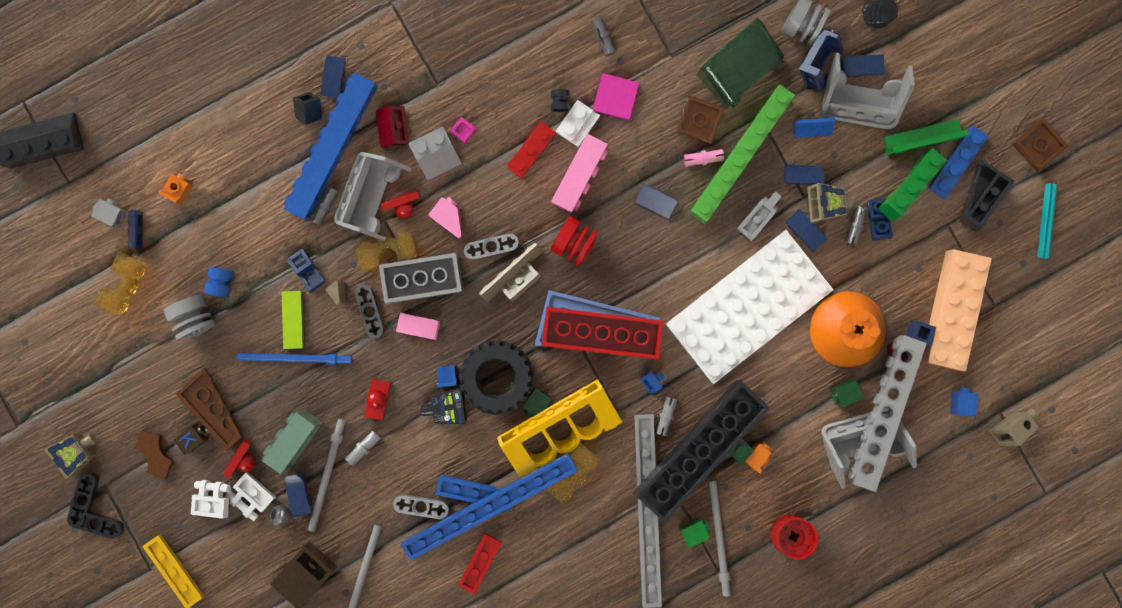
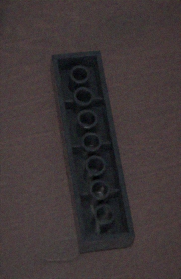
[633,380,770,523]

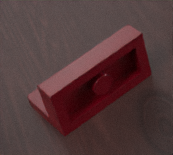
[376,106,409,148]

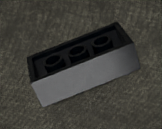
[0,112,84,169]

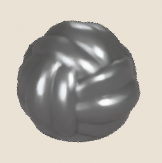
[270,505,291,527]

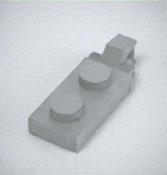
[737,192,782,241]

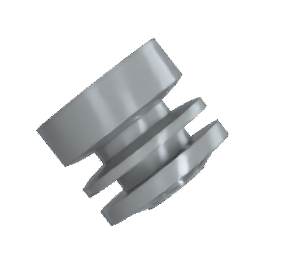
[781,0,830,47]
[163,294,215,341]

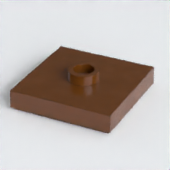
[675,95,725,145]
[1012,117,1068,172]

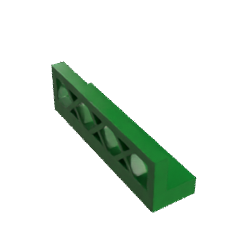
[883,119,969,156]

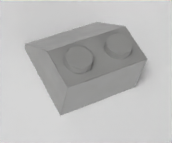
[408,127,462,181]

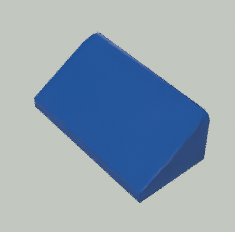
[793,118,835,138]

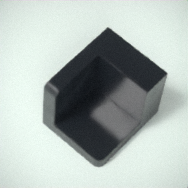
[293,92,322,125]

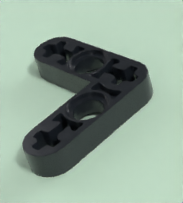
[67,472,125,538]

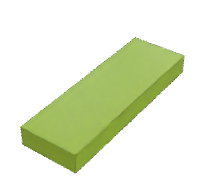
[282,291,304,349]

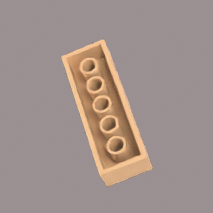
[921,249,992,371]

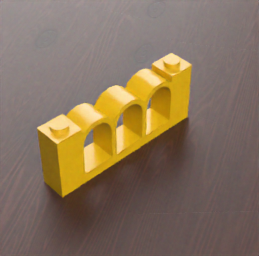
[497,379,622,478]

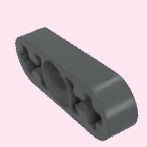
[355,284,384,338]

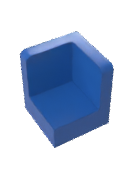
[437,365,458,387]

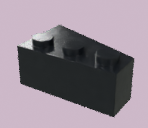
[960,160,1015,232]

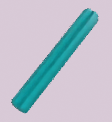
[1037,183,1057,259]

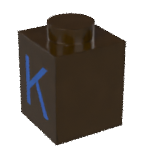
[173,424,209,455]

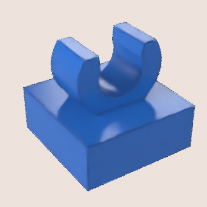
[639,372,665,394]

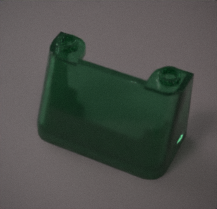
[696,17,785,109]

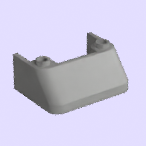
[822,53,915,129]
[334,152,411,241]
[822,408,917,489]

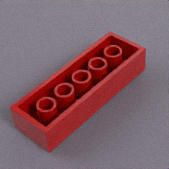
[542,307,663,360]

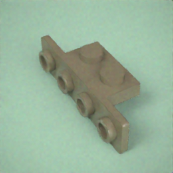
[479,242,543,302]

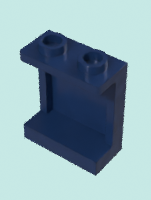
[799,29,844,91]

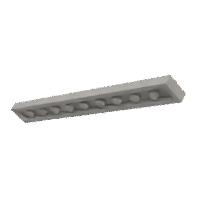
[634,414,662,608]

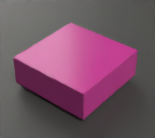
[450,117,477,144]

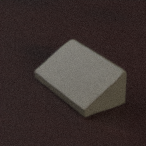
[326,280,347,305]

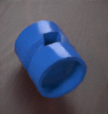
[204,266,235,298]

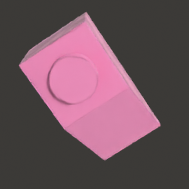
[428,197,463,240]

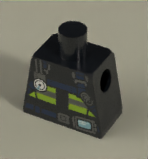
[421,387,467,425]

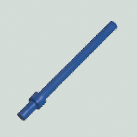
[237,353,353,365]

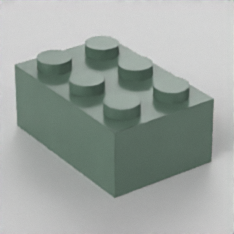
[262,410,323,474]

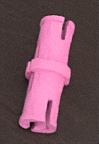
[684,149,724,167]

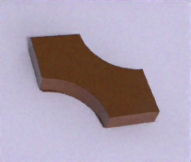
[135,430,173,479]

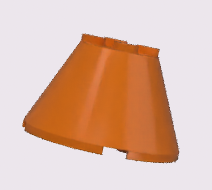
[809,291,886,368]

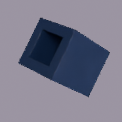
[906,321,936,345]

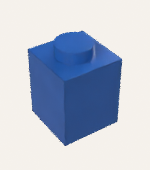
[950,388,978,417]

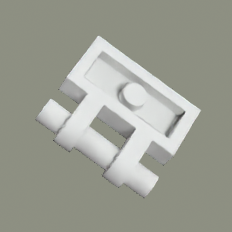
[225,472,276,522]
[191,480,231,518]

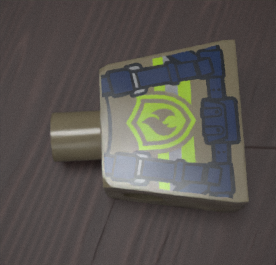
[807,183,853,223]
[45,433,98,479]

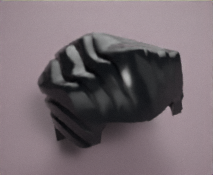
[862,0,898,29]

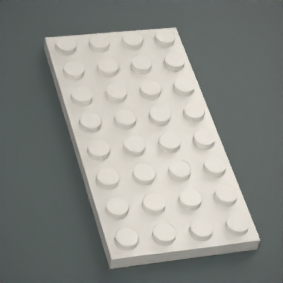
[666,230,833,384]

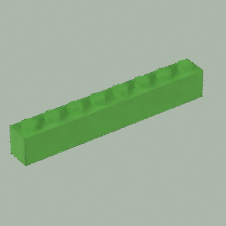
[689,84,795,224]

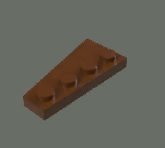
[176,368,243,450]

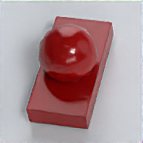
[381,189,420,219]
[364,379,391,420]
[223,438,255,478]

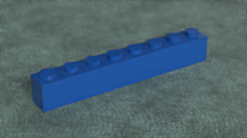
[284,72,378,221]

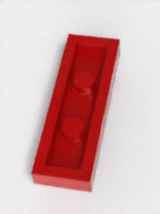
[507,121,556,179]
[458,533,502,594]

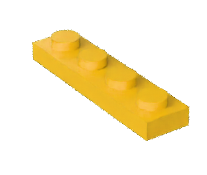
[142,534,205,608]

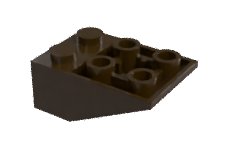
[270,541,337,608]

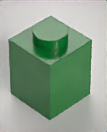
[679,517,711,548]

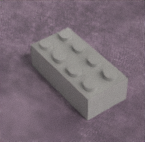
[379,253,464,304]

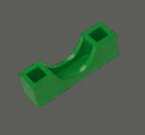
[878,148,947,221]

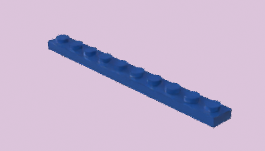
[401,453,578,560]

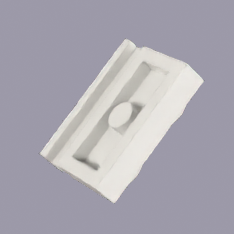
[556,100,600,148]

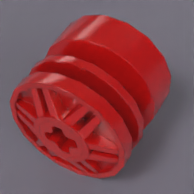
[550,215,598,266]
[770,515,818,560]

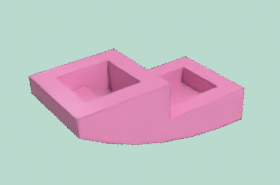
[396,313,440,340]

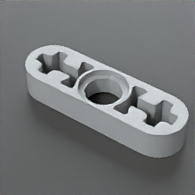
[464,234,519,260]
[393,494,449,519]

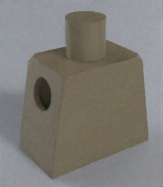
[988,409,1039,446]

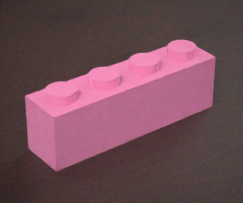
[551,134,609,214]

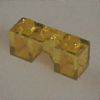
[355,232,419,272]
[94,252,146,314]
[545,442,599,503]

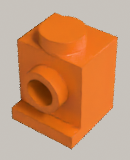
[159,173,193,205]
[745,442,772,473]

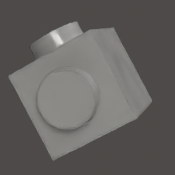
[91,198,128,228]

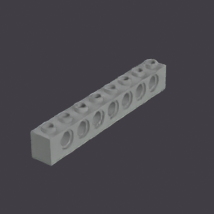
[848,335,927,492]

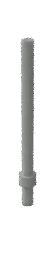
[308,419,346,532]
[709,480,731,597]
[348,524,382,608]

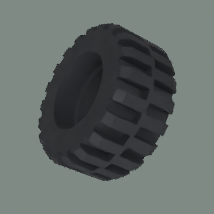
[459,340,534,415]

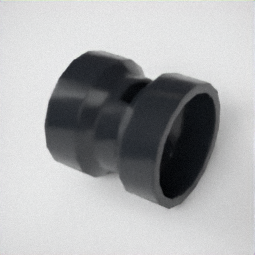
[551,89,570,112]

